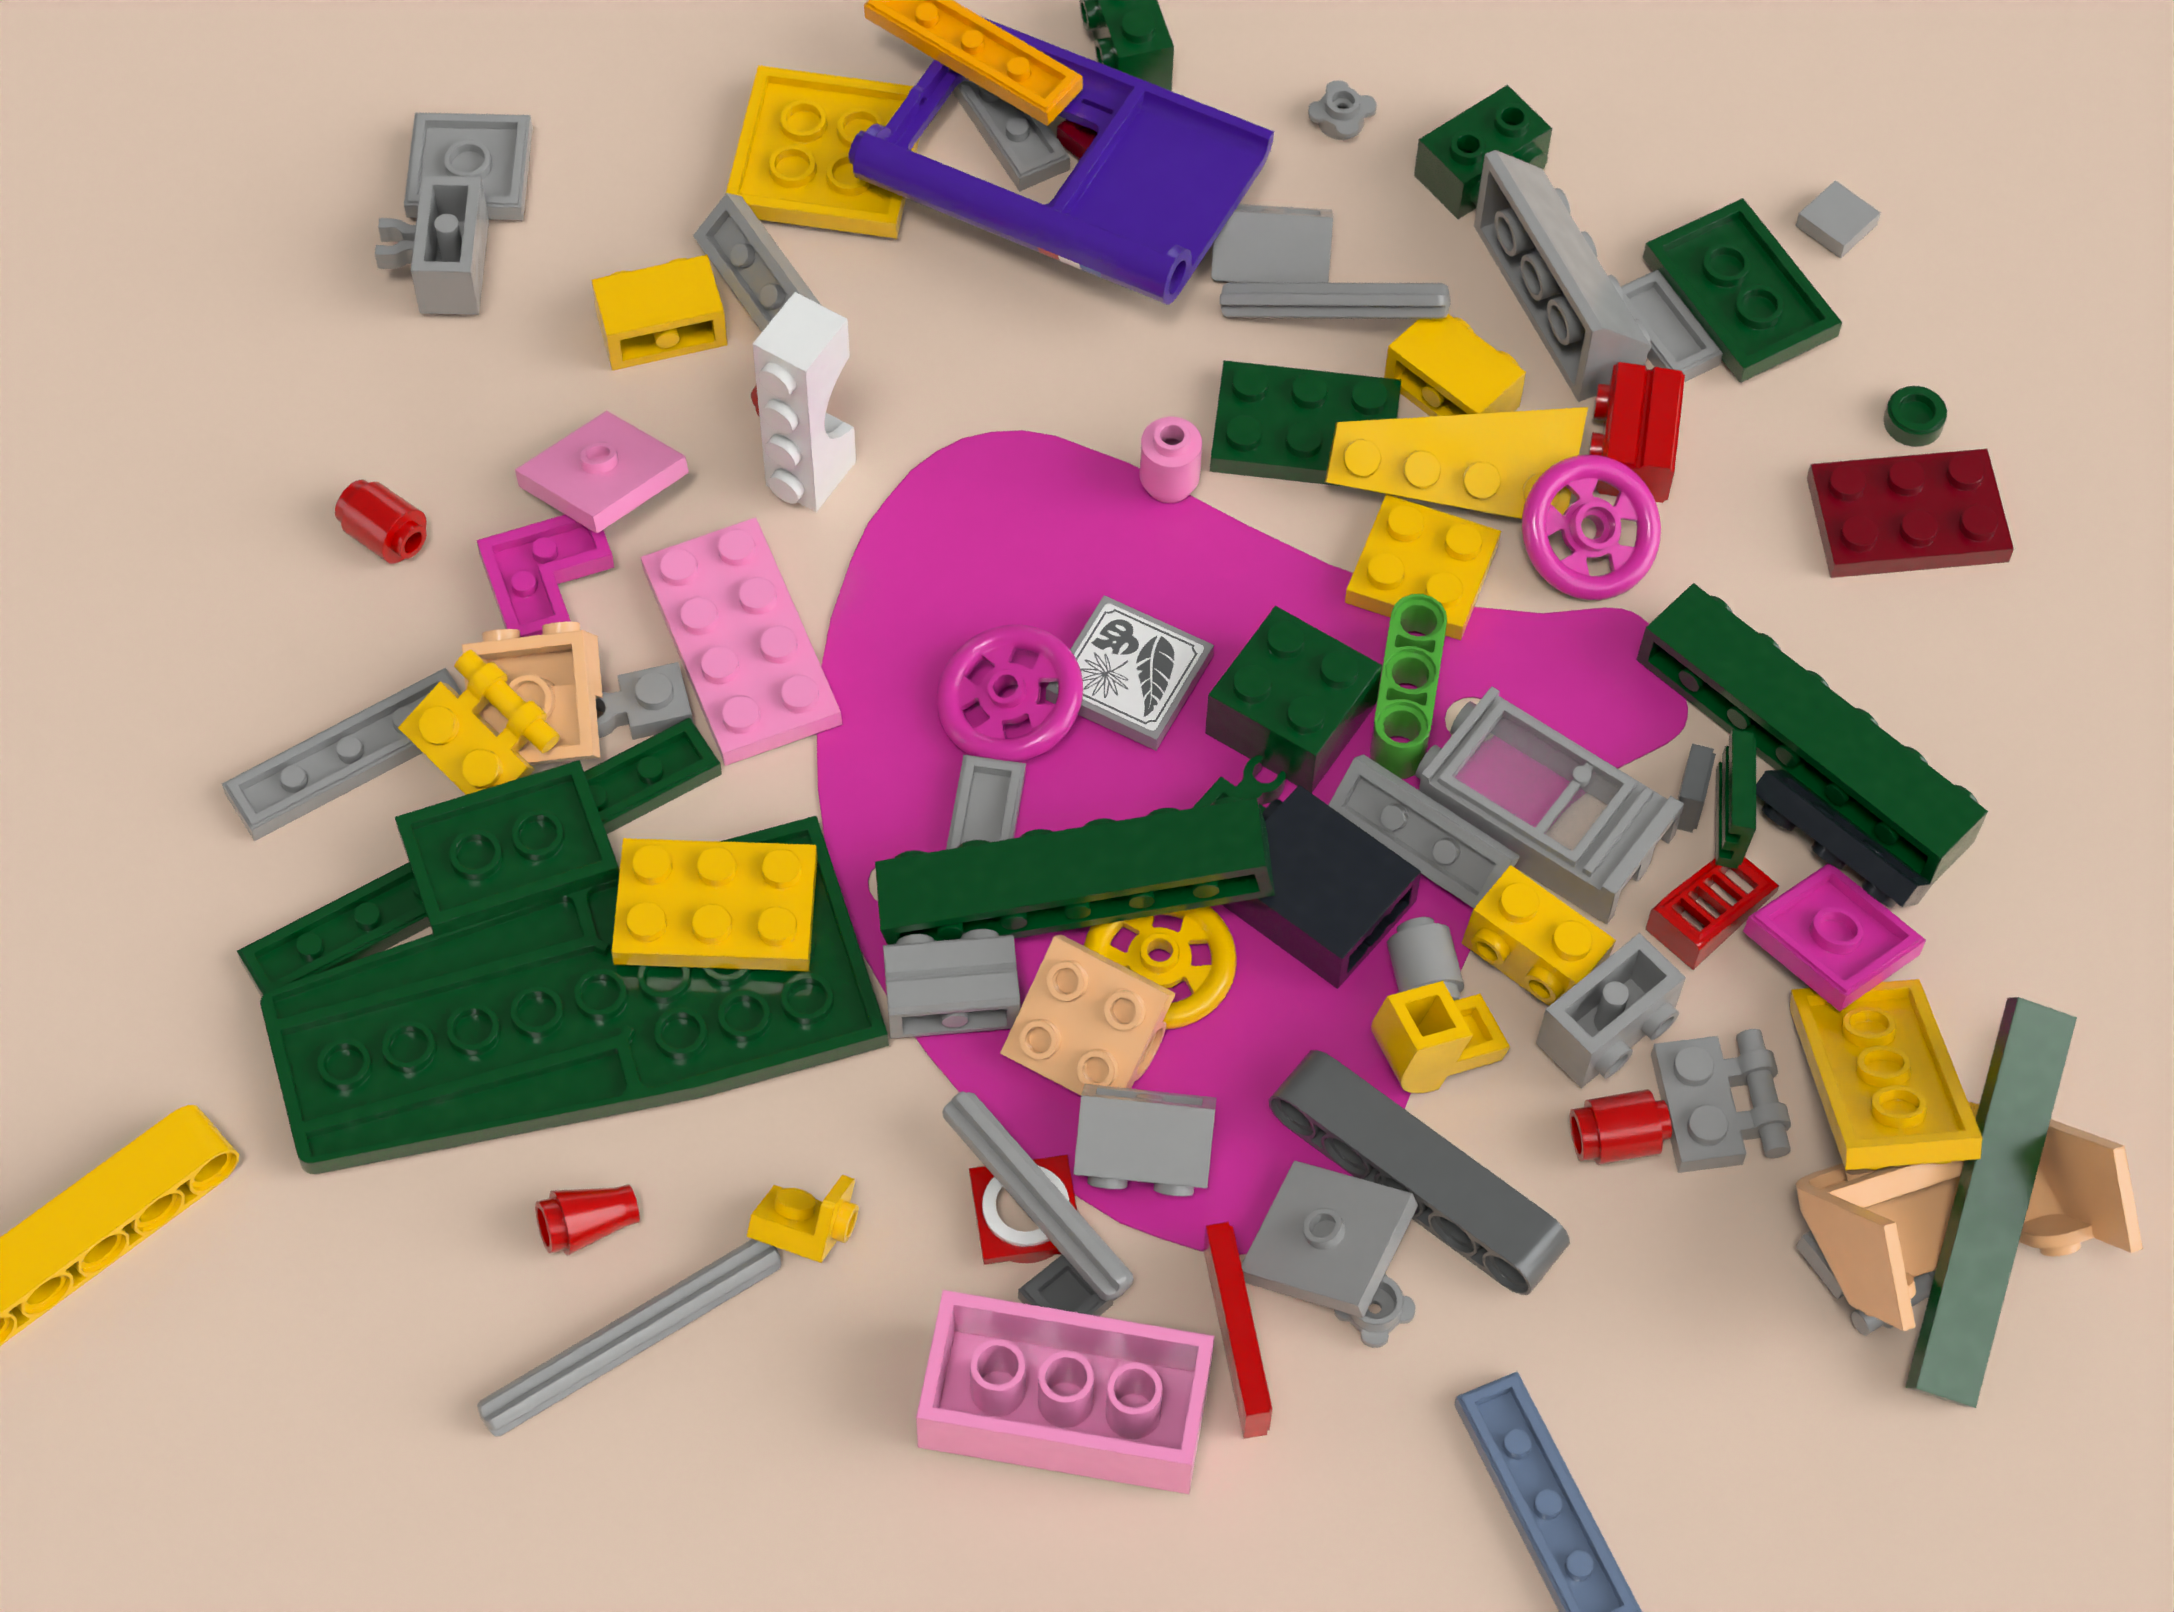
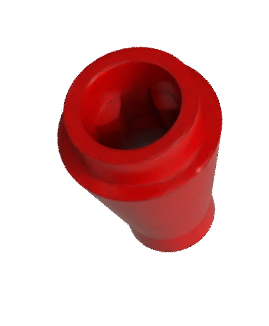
[535,1184,640,1256]

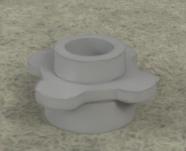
[1308,80,1376,140]
[1334,1274,1415,1348]

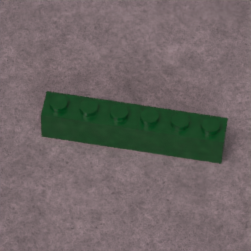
[1637,583,1988,884]
[875,797,1275,945]

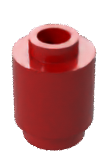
[335,479,427,563]
[1570,1089,1672,1165]

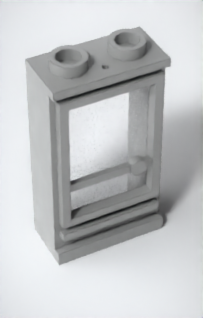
[1415,686,1684,924]

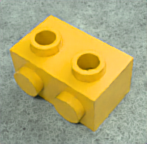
[1461,865,1616,1006]

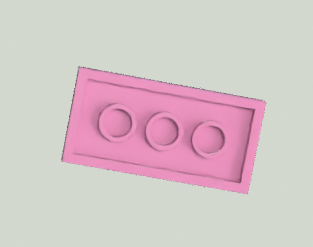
[641,517,843,766]

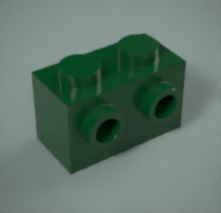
[1080,0,1174,91]
[1414,85,1552,220]

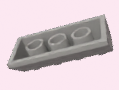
[1474,150,1651,402]

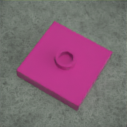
[1743,863,1926,1011]

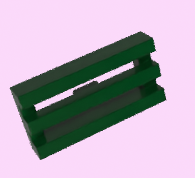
[1715,729,1756,869]

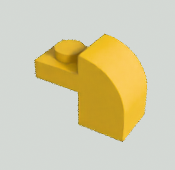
[1371,981,1510,1093]

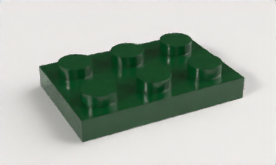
[1643,198,1842,383]
[1210,360,1401,487]
[395,760,619,937]

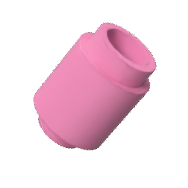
[1140,417,1202,503]

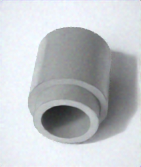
[1387,917,1464,1001]

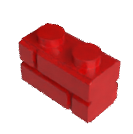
[1588,362,1685,503]

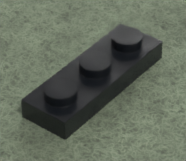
[1756,770,1933,908]

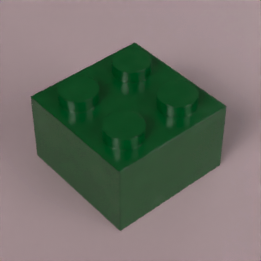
[1205,606,1382,793]

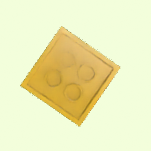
[725,65,920,239]

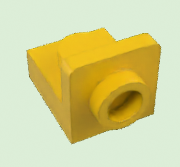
[746,1174,859,1263]

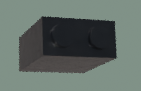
[1221,785,1421,989]

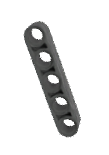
[1268,1050,1570,1295]

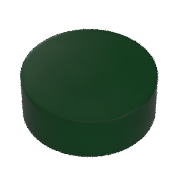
[1884,386,1947,447]

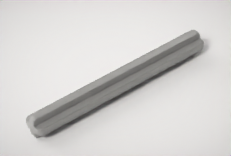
[477,1239,781,1436]

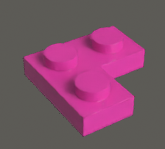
[476,515,614,637]

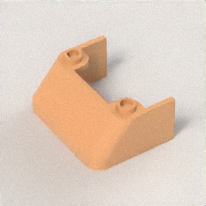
[1796,1119,2143,1331]

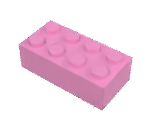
[916,1290,1214,1494]

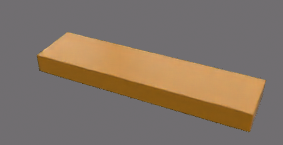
[864,0,1083,126]

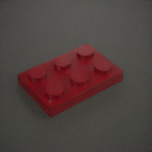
[1807,449,2014,578]

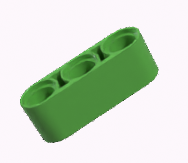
[1370,594,1447,779]

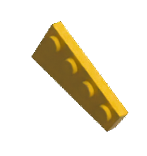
[1325,407,1588,519]

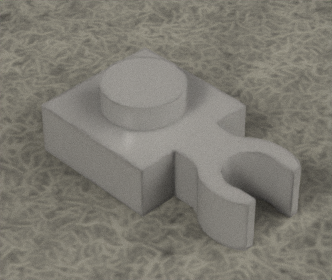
[596,662,693,740]

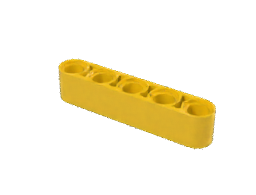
[0,1105,239,1346]

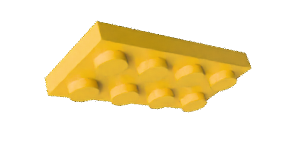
[1790,979,1982,1170]

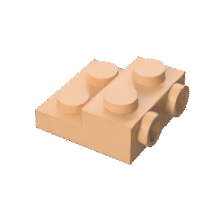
[462,622,603,765]

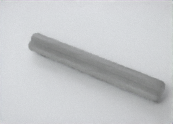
[1220,282,1450,319]
[942,1091,1134,1301]

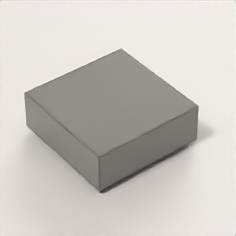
[1796,180,1880,258]

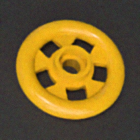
[1083,906,1237,1030]

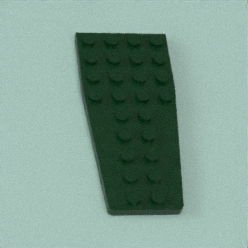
[260,815,889,1174]

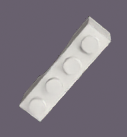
[753,292,856,512]

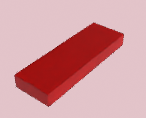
[1204,1221,1273,1439]

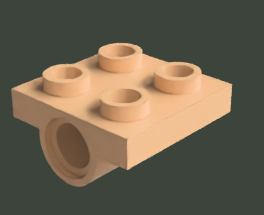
[1000,934,1176,1095]

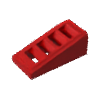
[1645,857,1779,970]

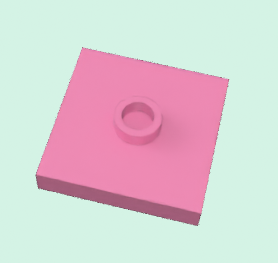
[515,411,689,533]

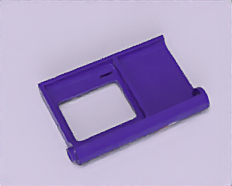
[849,17,1274,305]

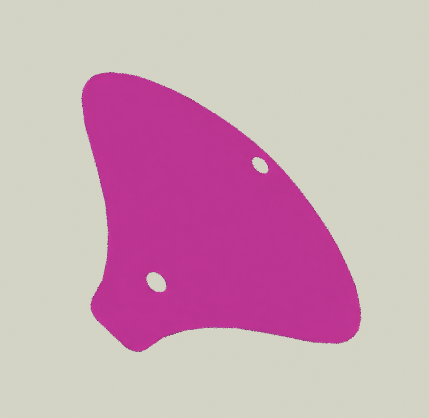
[817,430,1688,1255]

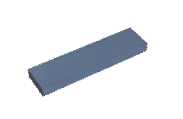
[1454,1371,1642,1612]

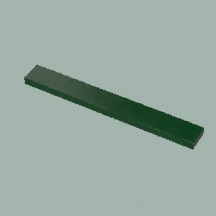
[237,717,722,997]

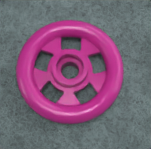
[1522,455,1661,600]
[937,625,1083,762]

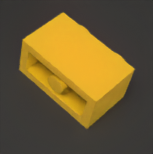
[591,254,728,371]
[1384,314,1526,417]

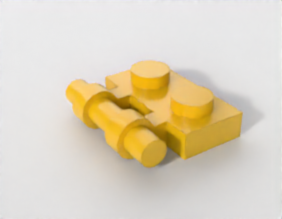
[398,650,560,795]

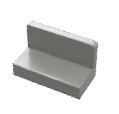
[1211,204,1333,283]

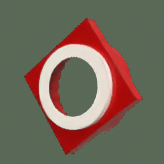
[969,1154,1077,1265]

